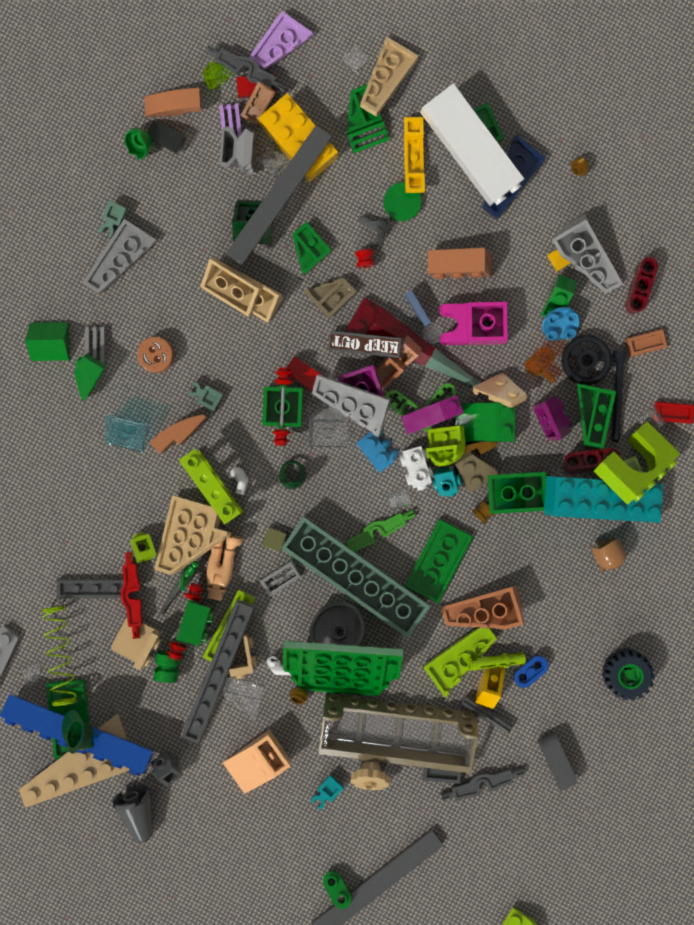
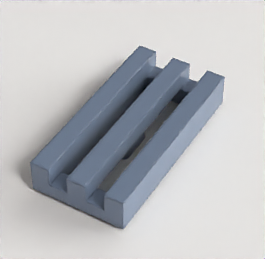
[405,290,431,328]

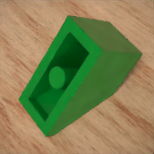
[74,353,107,401]

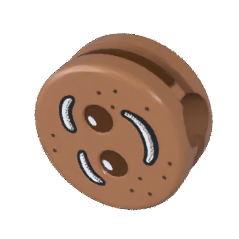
[137,337,175,373]

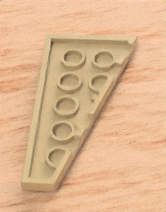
[19,712,129,808]

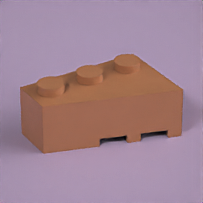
[428,248,493,279]

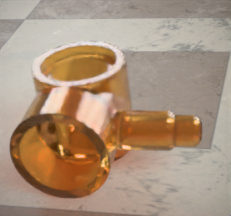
[523,347,556,383]

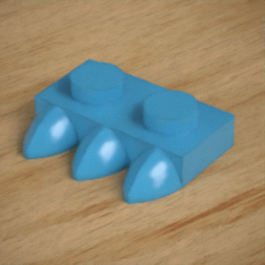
[356,429,399,473]

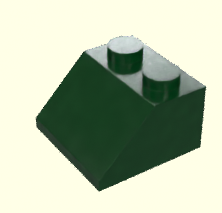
[232,200,273,244]

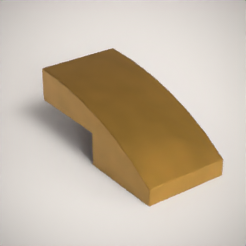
[462,442,498,456]

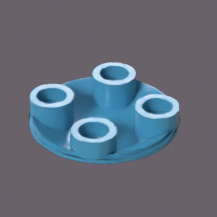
[542,307,580,341]

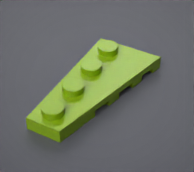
[422,627,497,698]

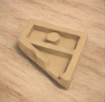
[473,372,527,408]

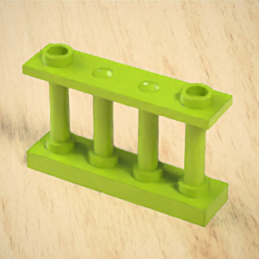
[179,449,244,524]

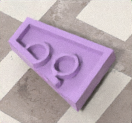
[248,11,313,71]

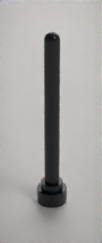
[612,350,629,443]

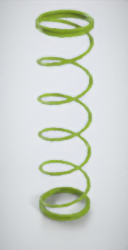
[41,606,77,706]

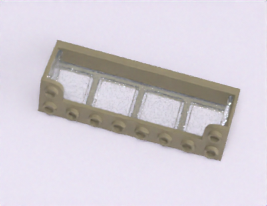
[318,693,478,773]

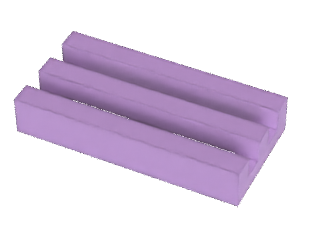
[219,103,242,137]

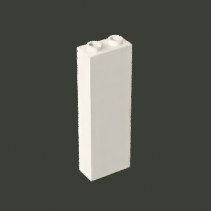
[420,83,524,206]

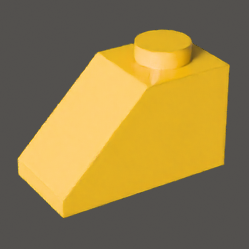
[475,667,506,709]

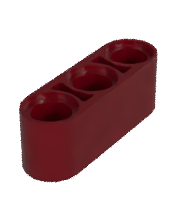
[625,257,658,314]
[563,448,621,474]

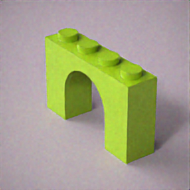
[594,422,680,505]

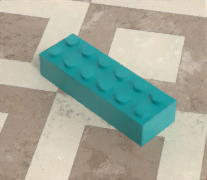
[544,476,664,523]

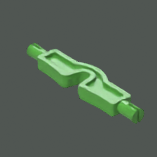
[346,509,416,552]

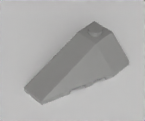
[551,214,623,293]

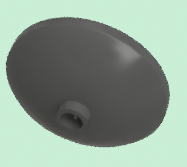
[309,602,366,646]

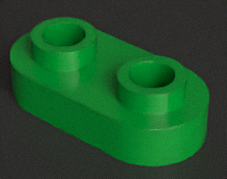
[323,870,352,909]

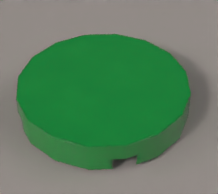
[383,182,422,222]

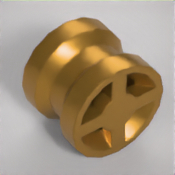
[472,501,495,524]

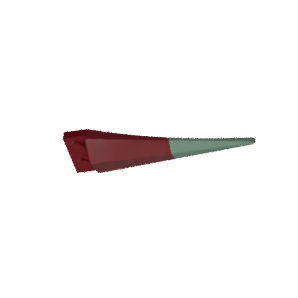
[345,298,480,386]

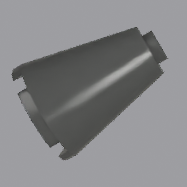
[112,785,153,843]

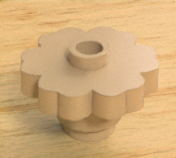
[350,760,390,790]

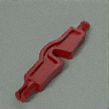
[121,552,143,639]

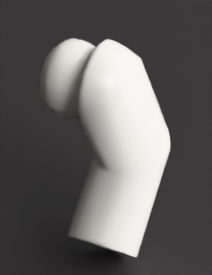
[230,467,249,495]
[267,656,292,676]

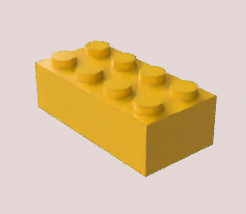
[258,93,338,183]

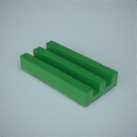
[347,121,390,153]

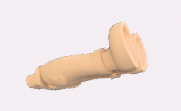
[206,535,243,600]

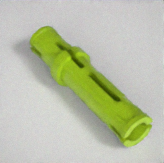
[467,652,526,671]

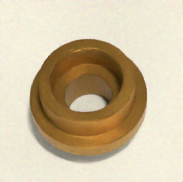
[570,157,589,176]
[290,688,309,705]

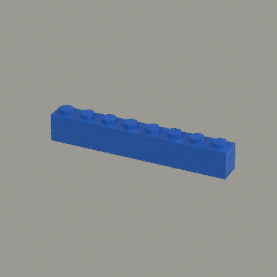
[0,694,155,776]

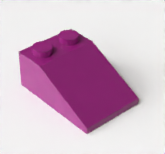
[532,396,572,441]

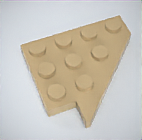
[154,495,232,575]

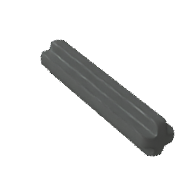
[462,695,513,734]

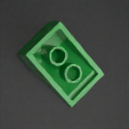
[455,403,515,442]
[487,472,546,514]

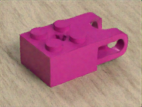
[439,302,508,345]

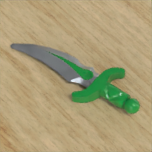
[158,561,199,618]

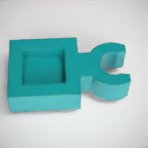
[310,774,344,810]

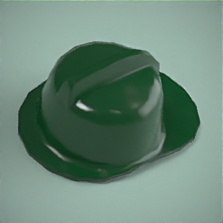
[62,710,95,754]

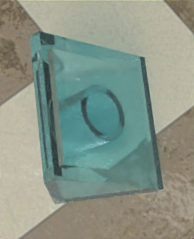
[105,414,150,453]

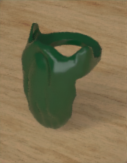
[279,460,307,490]

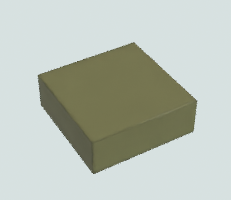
[262,527,287,552]

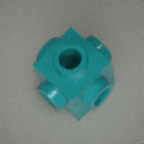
[433,465,462,497]

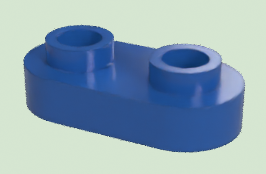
[513,655,548,688]

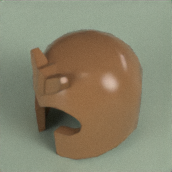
[590,538,626,572]

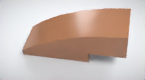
[144,88,202,117]
[375,336,422,390]
[149,414,208,453]

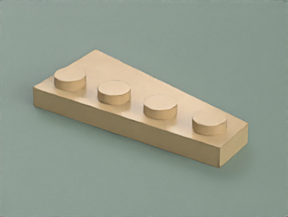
[360,36,419,117]

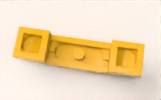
[404,117,425,193]

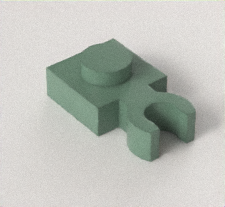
[99,200,128,237]
[187,382,223,411]

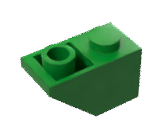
[541,274,577,317]

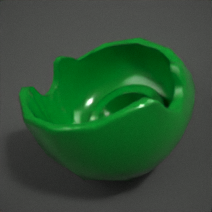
[124,127,152,160]

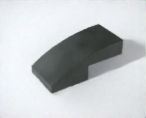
[147,121,186,155]

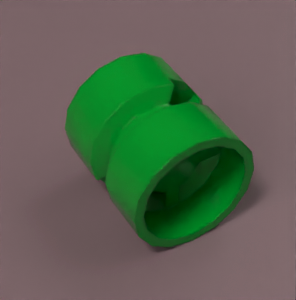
[153,651,181,683]

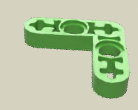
[385,383,456,431]

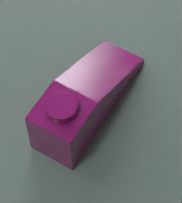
[401,395,463,435]

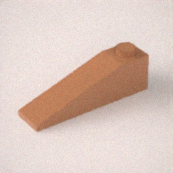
[440,585,524,630]

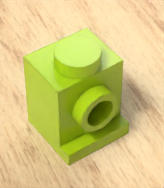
[130,532,157,564]

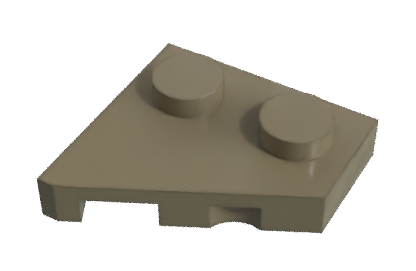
[304,278,357,319]
[454,452,501,493]

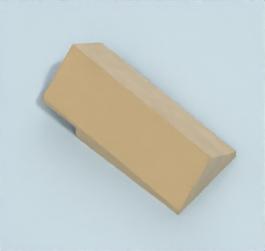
[200,257,284,323]

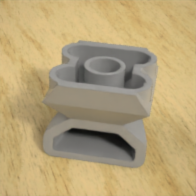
[220,127,256,177]

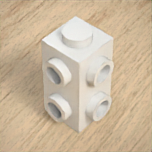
[399,446,434,491]

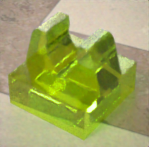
[202,62,227,90]

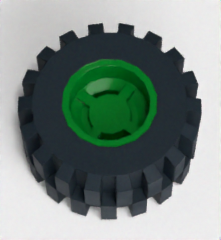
[602,648,655,700]

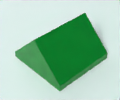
[25,322,70,361]

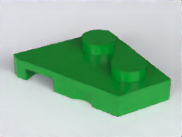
[347,84,382,134]
[292,221,332,276]

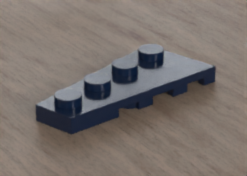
[482,134,546,220]

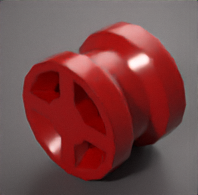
[355,249,375,268]

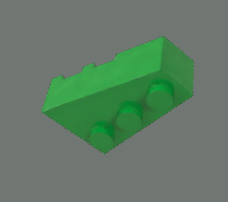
[577,384,616,449]

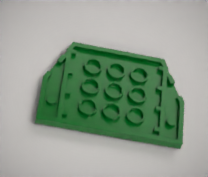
[283,640,403,696]

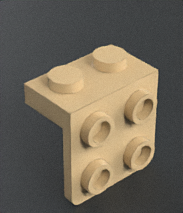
[111,618,162,670]

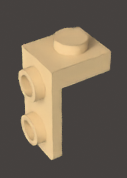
[229,633,257,679]

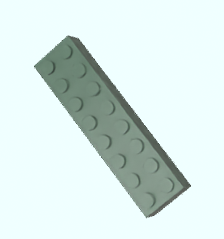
[281,515,430,638]

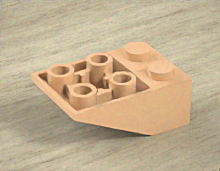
[223,729,291,794]

